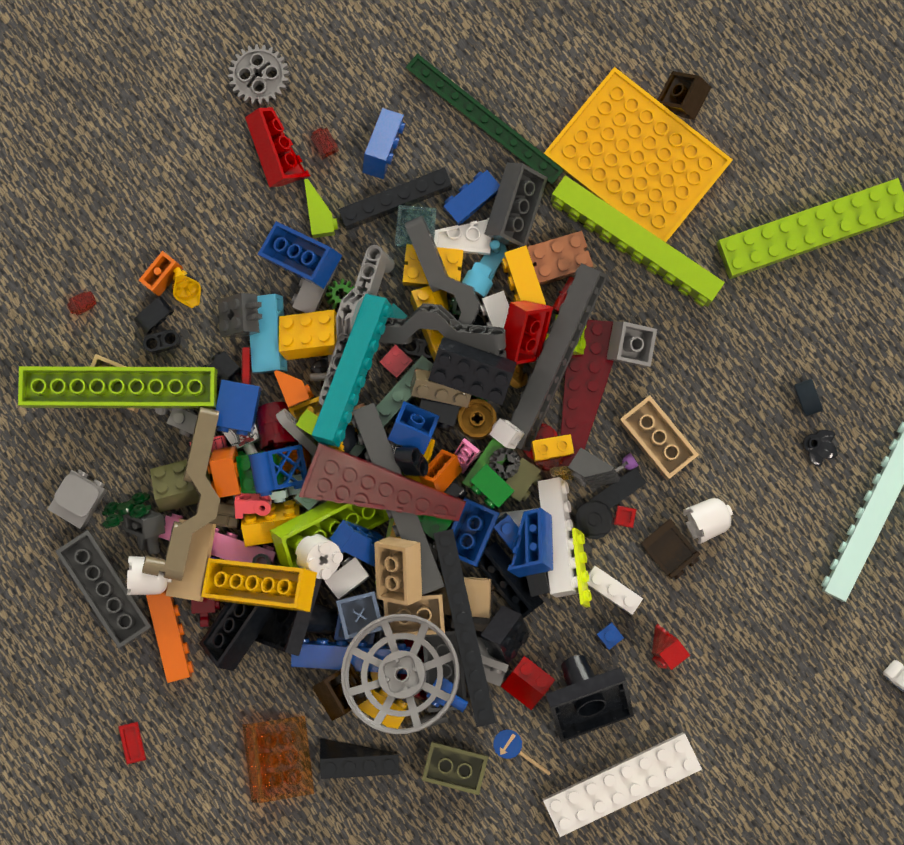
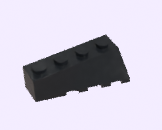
[320,738,400,779]

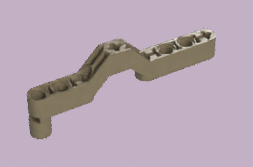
[142,407,220,581]

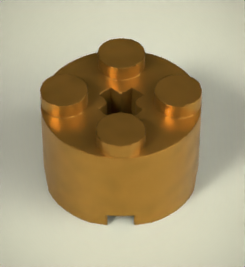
[458,399,497,440]

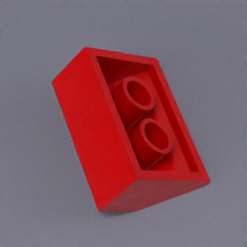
[504,300,553,365]

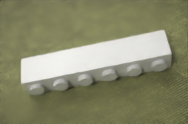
[538,477,579,598]

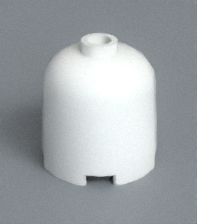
[683,498,733,544]
[127,556,172,595]

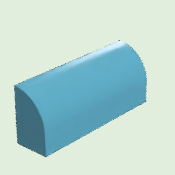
[250,294,288,374]

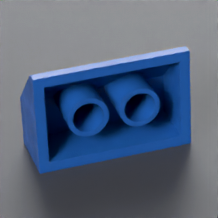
[451,498,500,567]

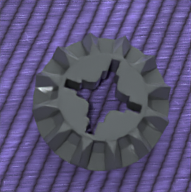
[489,448,520,478]

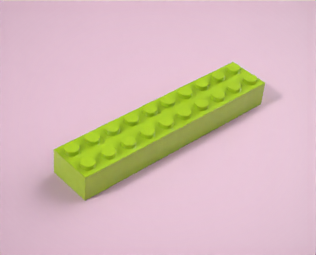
[550,175,725,307]
[716,178,904,279]
[18,366,217,409]

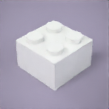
[324,557,371,600]

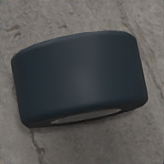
[794,379,823,416]

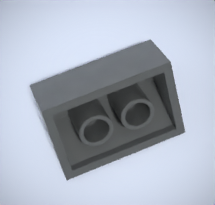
[568,448,620,488]

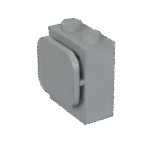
[47,469,107,530]

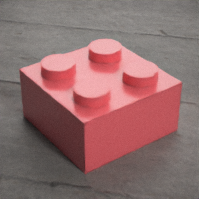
[379,345,413,379]

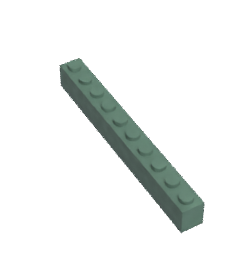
[294,355,433,512]

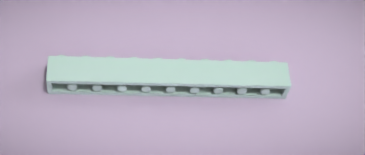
[821,422,904,602]

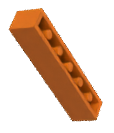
[146,584,194,683]

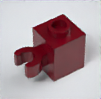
[191,597,220,627]

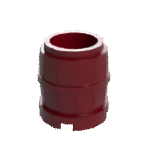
[257,402,299,452]

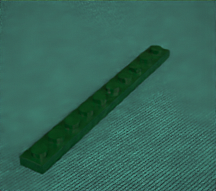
[405,53,564,186]

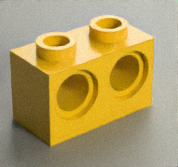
[531,434,574,462]

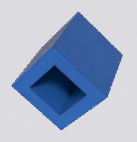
[595,622,624,650]

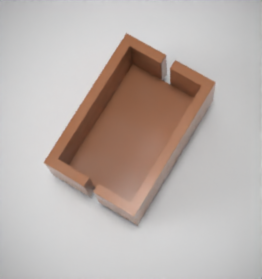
[527,231,593,286]

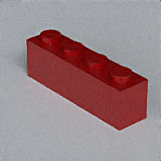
[245,107,311,188]
[652,624,691,670]

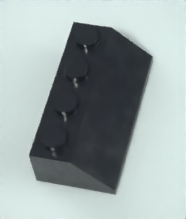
[199,602,275,671]

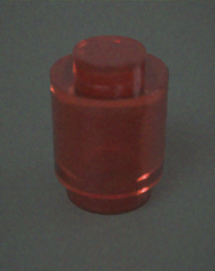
[67,291,97,316]

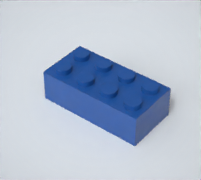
[258,221,343,289]

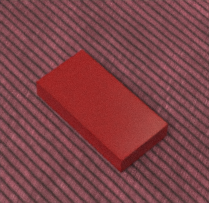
[242,347,251,385]
[118,722,147,764]

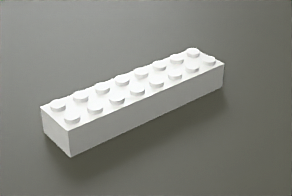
[542,732,702,837]

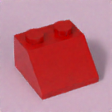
[500,656,555,710]

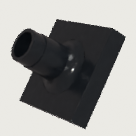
[255,578,338,656]
[546,655,634,742]

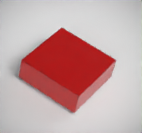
[614,505,637,528]

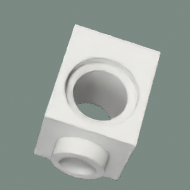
[489,419,525,449]

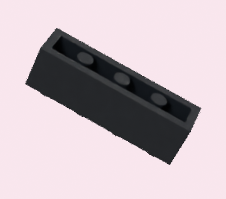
[478,541,544,618]

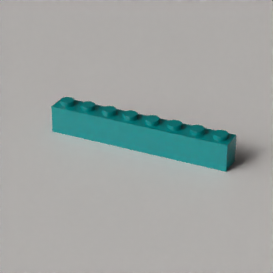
[312,294,392,447]

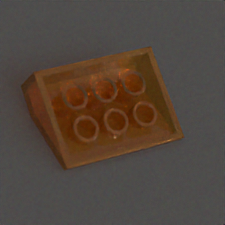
[242,716,314,803]

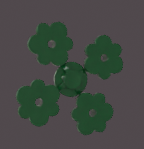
[102,492,151,529]

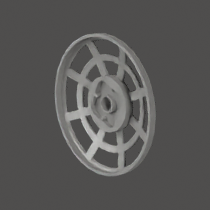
[341,614,460,735]

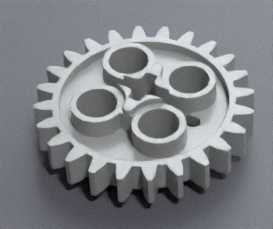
[228,44,290,106]

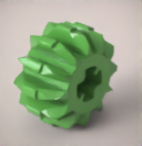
[326,279,355,310]

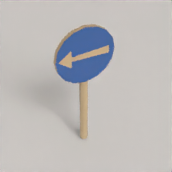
[493,730,551,775]

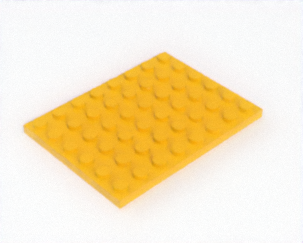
[544,67,733,242]

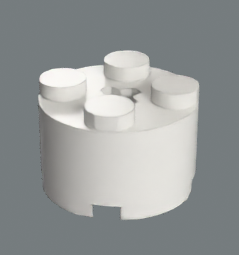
[295,534,343,580]

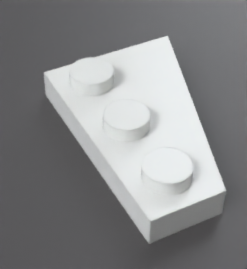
[434,218,492,255]

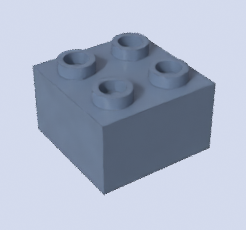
[336,591,383,640]

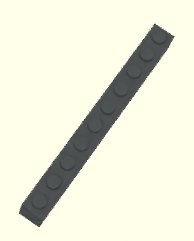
[511,263,608,451]
[351,403,445,595]

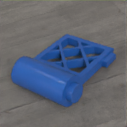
[248,444,307,497]

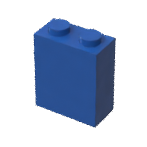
[216,380,262,436]

